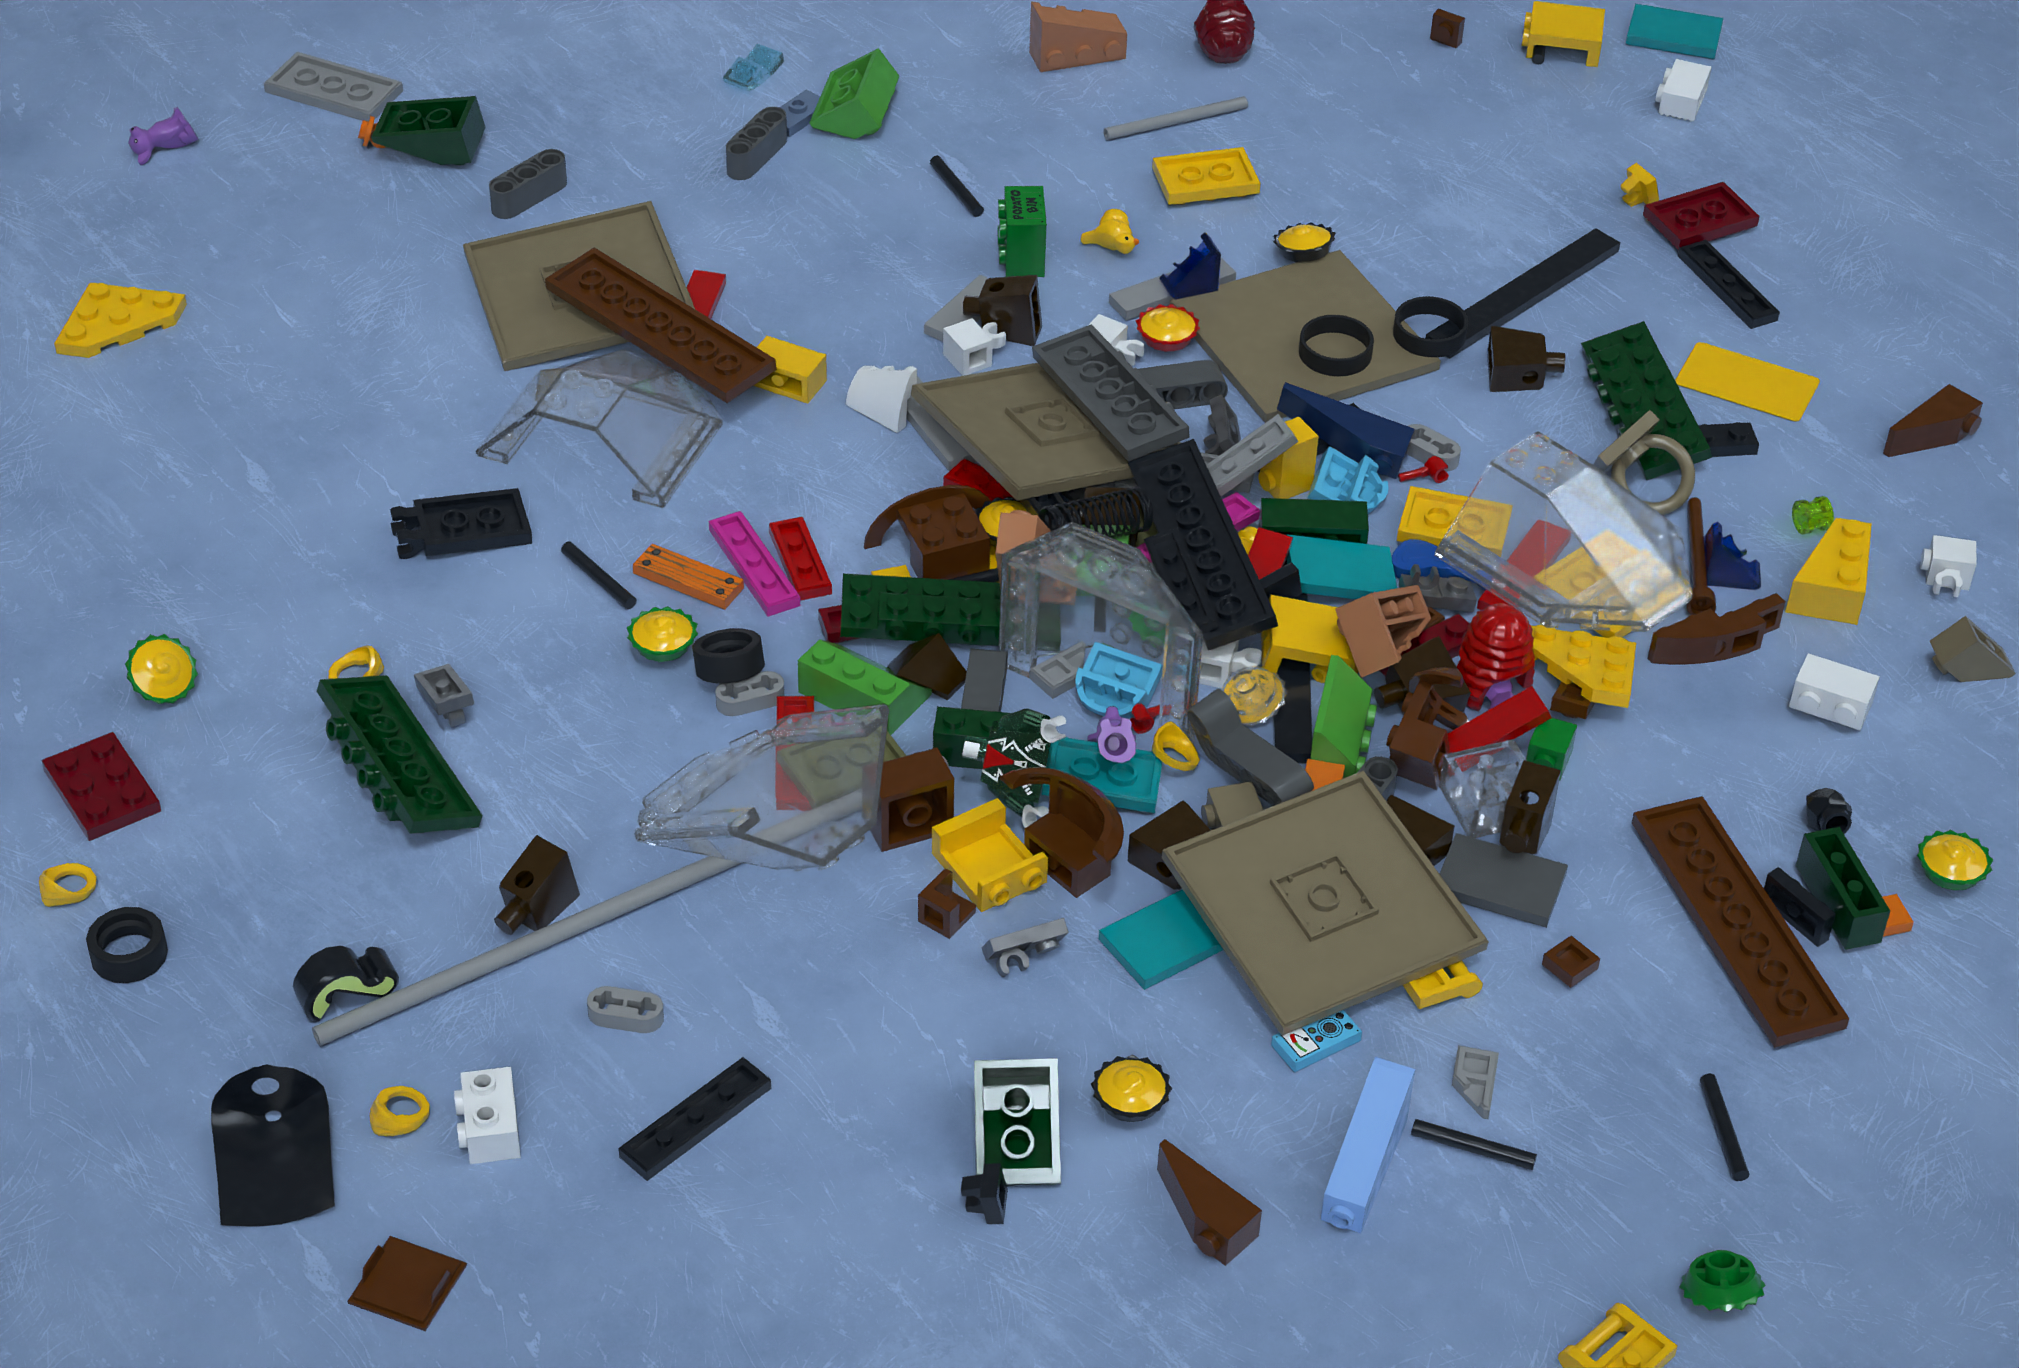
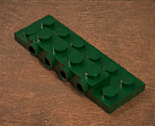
[1581,321,1712,481]
[840,573,1060,650]
[316,675,483,834]

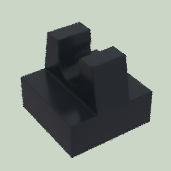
[961,1163,1008,1224]

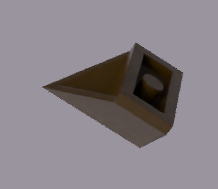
[887,633,967,700]

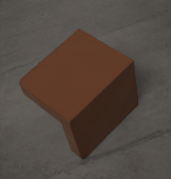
[918,868,976,939]

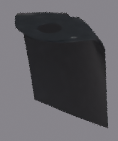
[211,1064,335,1226]

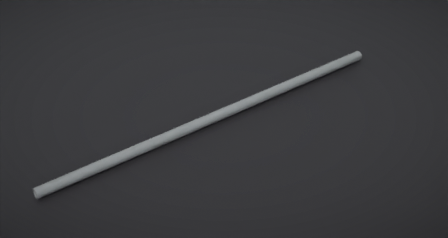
[312,756,950,1046]

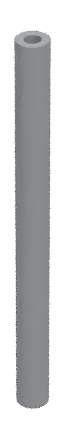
[1103,96,1248,140]

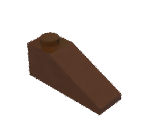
[1883,384,1983,457]
[1157,1139,1262,1266]

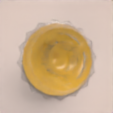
[1222,666,1288,727]

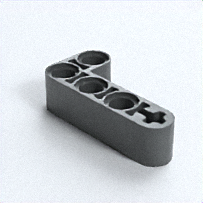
[1187,688,1314,806]

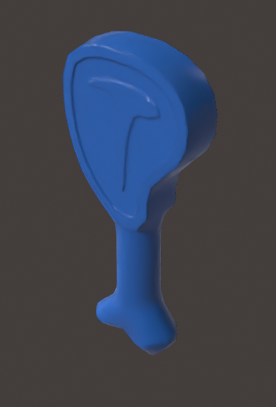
[1392,539,1497,591]

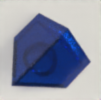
[1160,232,1221,300]
[1704,521,1761,590]

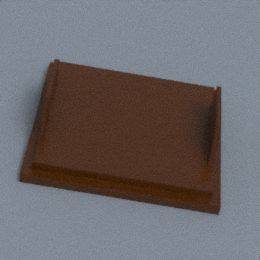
[347,1236,467,1332]

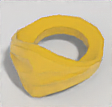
[329,645,384,679]
[1152,721,1200,771]
[39,863,97,907]
[369,1086,430,1136]

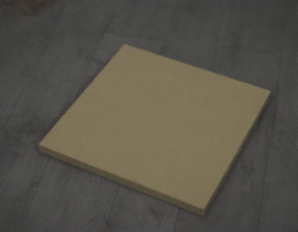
[463,201,695,371]
[1169,250,1441,423]
[911,363,1181,500]
[1162,770,1489,1036]

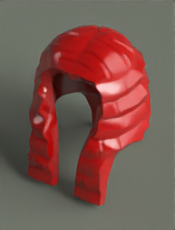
[1457,603,1535,712]

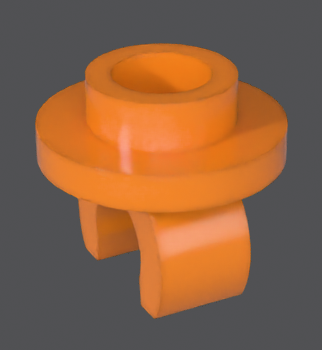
[358,115,385,148]

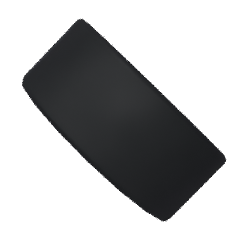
[692,628,765,683]
[86,907,168,983]

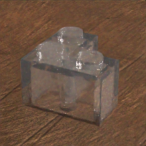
[1439,739,1527,838]

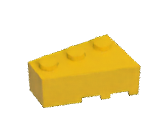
[1785,518,1872,625]

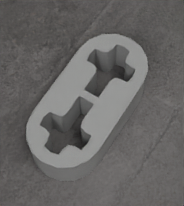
[1406,424,1461,472]
[715,671,784,716]
[587,986,664,1033]

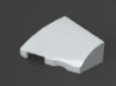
[846,366,917,433]

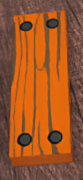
[633,544,744,610]

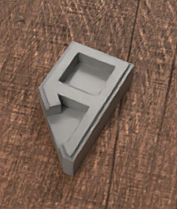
[1029,641,1086,699]
[1452,1045,1499,1119]

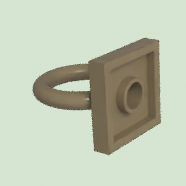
[1591,410,1695,516]

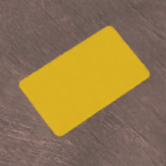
[1675,342,1820,421]

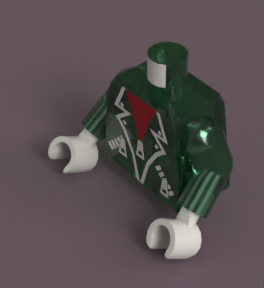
[962,708,1066,828]

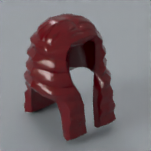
[1194,0,1255,64]

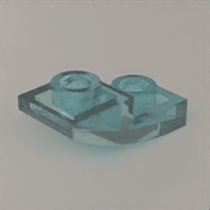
[723,43,784,91]

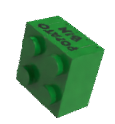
[997,186,1047,277]

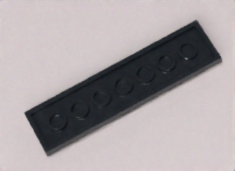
[1128,439,1278,651]

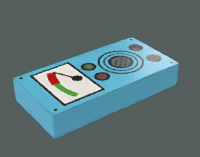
[1271,1010,1362,1073]

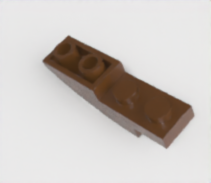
[1648,593,1786,665]

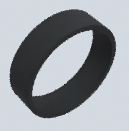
[1393,296,1468,357]
[1299,315,1374,377]

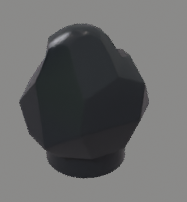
[1806,788,1852,834]

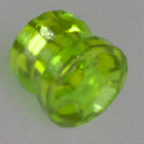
[1792,496,1834,535]

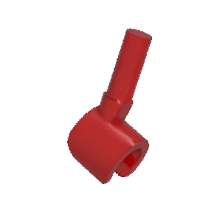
[1398,456,1449,483]
[1130,700,1174,734]

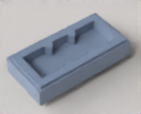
[780,89,820,137]

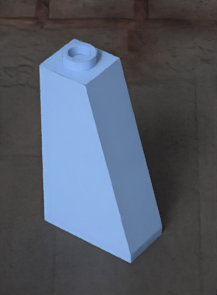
[1321,1057,1415,1233]

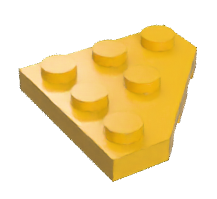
[54,282,187,358]
[1531,624,1636,708]

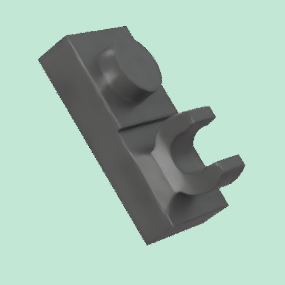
[1203,394,1241,456]
[1398,564,1477,612]
[414,664,474,727]
[981,918,1069,977]

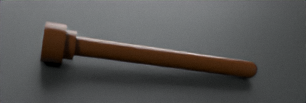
[1687,497,1716,615]

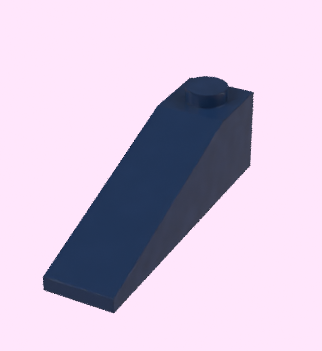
[1277,382,1415,479]

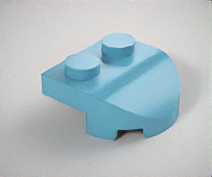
[1307,446,1389,514]
[1075,642,1164,718]

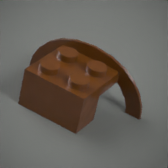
[864,485,990,580]
[1386,667,1469,790]
[1000,767,1124,898]

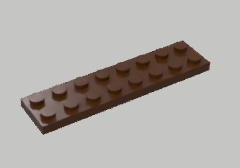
[545,247,777,403]
[1632,796,1850,1048]

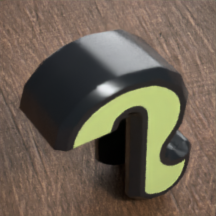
[293,946,399,1022]

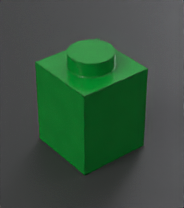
[1526,718,1577,781]

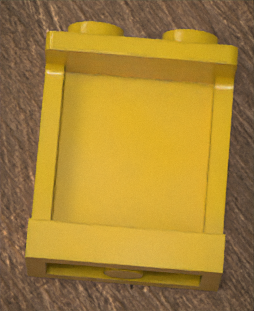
[1522,1,1605,67]
[1261,595,1359,673]
[932,798,1048,912]

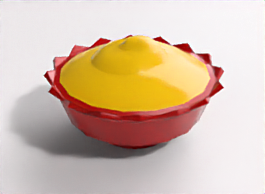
[1135,304,1200,352]

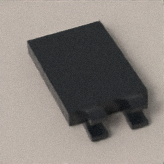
[390,488,532,559]

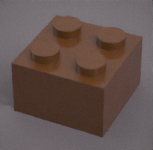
[865,748,954,852]

